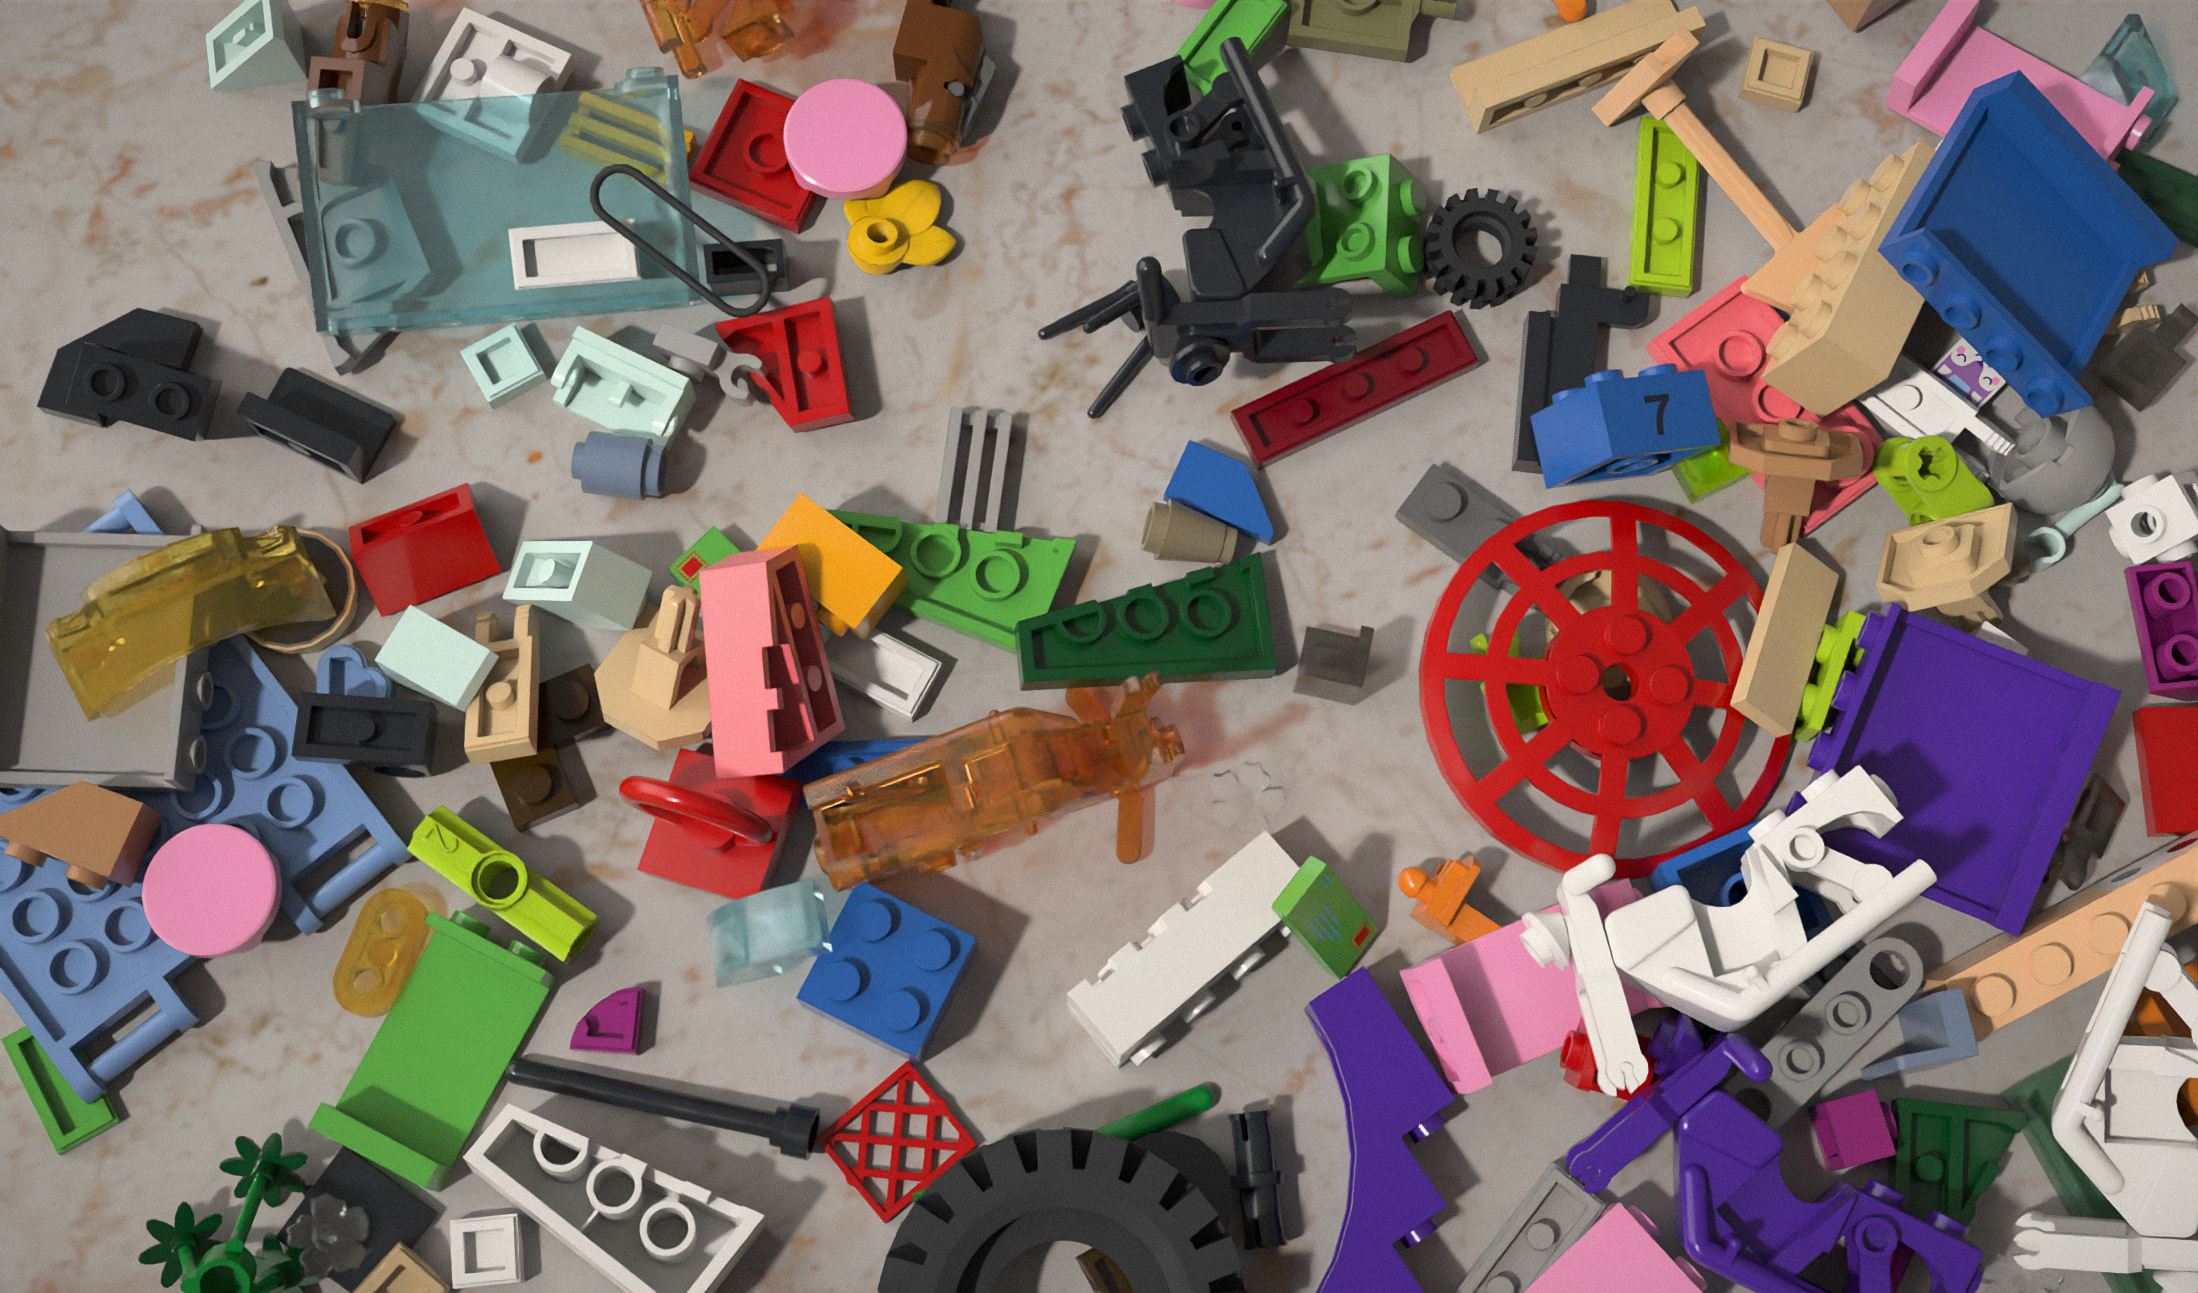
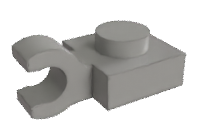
[652,322,769,407]

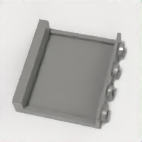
[0,525,227,793]

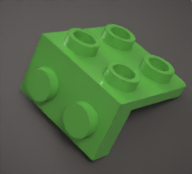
[1290,153,1426,298]

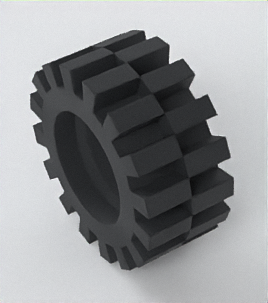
[1423,188,1538,309]

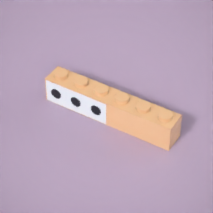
[1921,830,2198,1041]

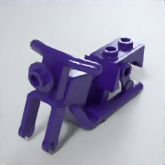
[1565,1012,1984,1293]

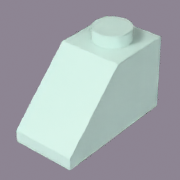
[502,541,653,631]

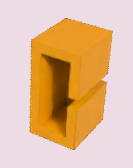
[755,493,910,641]

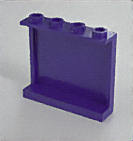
[1784,603,2122,937]

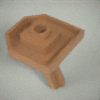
[1727,418,1864,555]

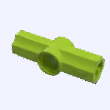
[407,805,601,965]

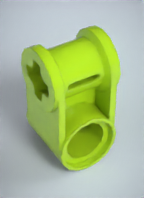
[1872,435,1994,526]

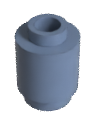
[571,431,668,501]

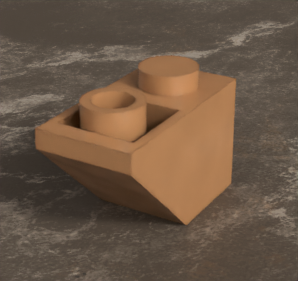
[0,780,164,891]

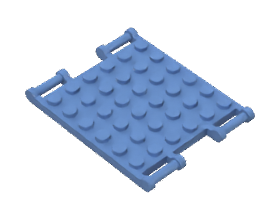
[0,489,413,1105]

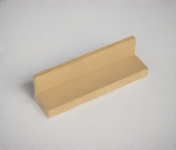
[1449,0,1707,134]

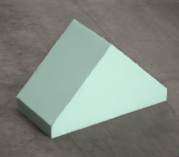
[206,0,307,92]
[375,605,499,712]

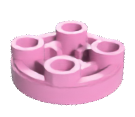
[784,78,908,200]
[142,824,282,958]

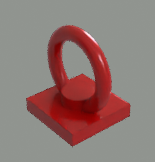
[619,747,805,909]

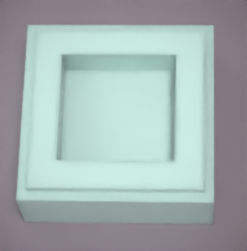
[460,322,547,409]

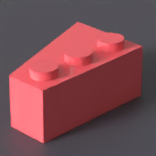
[699,544,846,780]

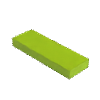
[1627,116,1700,298]

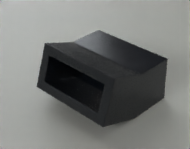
[703,238,790,297]

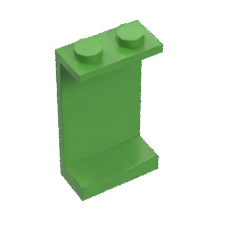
[308,910,558,1192]

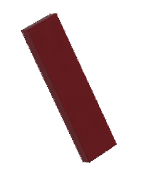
[1230,309,1479,471]

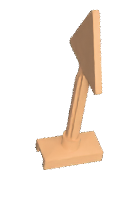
[1591,25,1843,314]

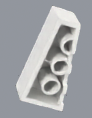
[1067,830,1300,1069]
[463,1103,766,1293]

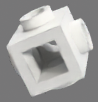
[2105,471,2198,566]

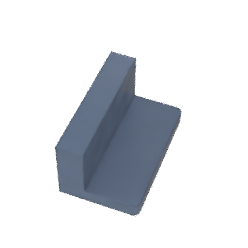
[1860,988,1980,1082]

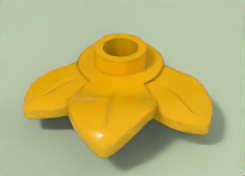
[843,179,956,275]

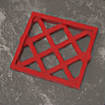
[815,1061,977,1224]

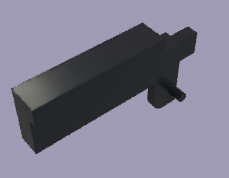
[1511,254,1650,474]

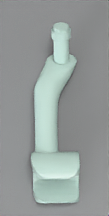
[2023,466,2126,572]

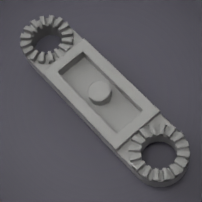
[1722,937,1923,1131]

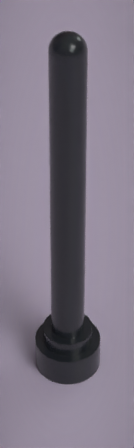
[505,1058,820,1161]

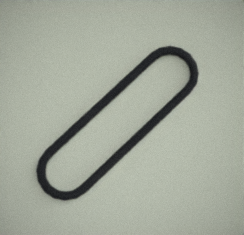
[590,164,772,318]

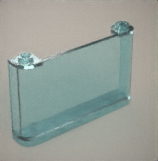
[291,66,702,336]

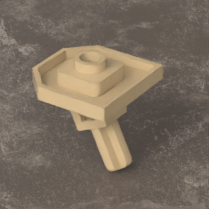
[1876,502,2018,630]
[594,585,712,751]

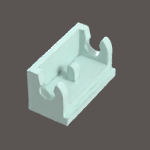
[551,326,697,451]

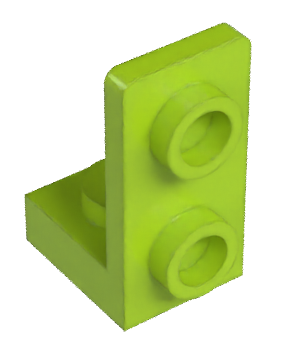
[1793,610,1866,743]

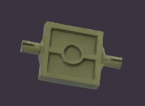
[1286,0,1457,62]

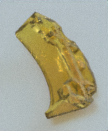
[44,525,337,722]

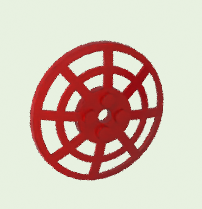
[1419,500,1792,881]

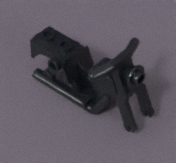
[1120,37,1357,386]

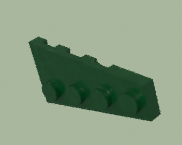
[1014,552,1277,691]

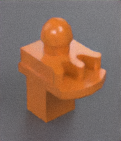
[1398,856,1502,946]

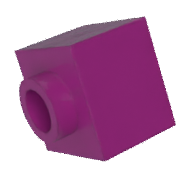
[1807,1089,1897,1172]

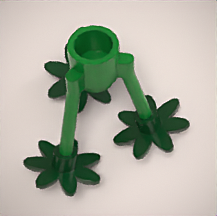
[138,1133,325,1293]

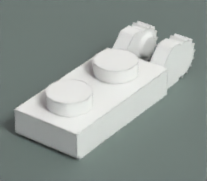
[1856,349,2016,484]

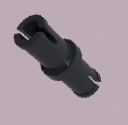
[1228,1110,1288,1250]

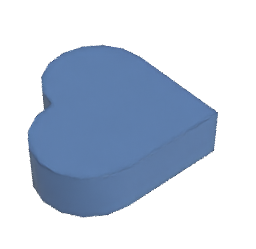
[317,644,396,699]

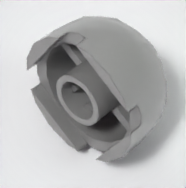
[1985,403,2115,515]

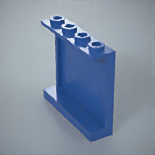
[1877,69,2180,418]

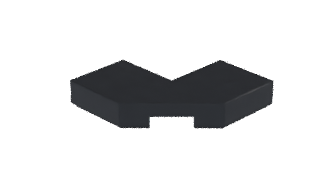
[37,308,203,428]

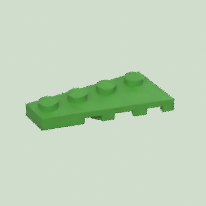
[824,509,1077,655]

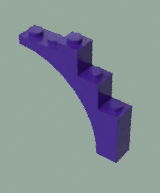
[1303,966,1455,1293]

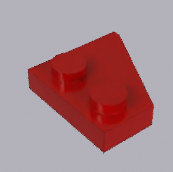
[715,296,855,433]

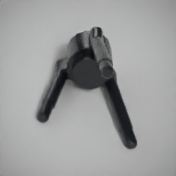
[1038,274,1181,419]

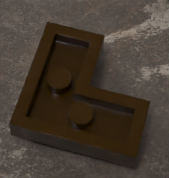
[489,663,614,833]

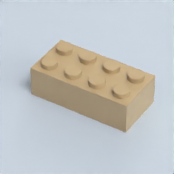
[1760,140,1936,419]

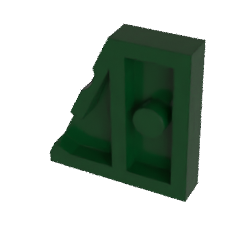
[1888,1098,2026,1226]

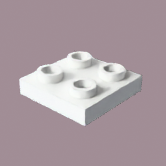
[406,7,575,165]

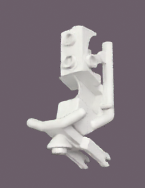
[1519,765,1937,1098]
[2013,900,2198,1293]

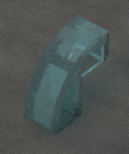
[706,879,833,988]

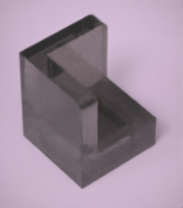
[1293,625,1374,706]

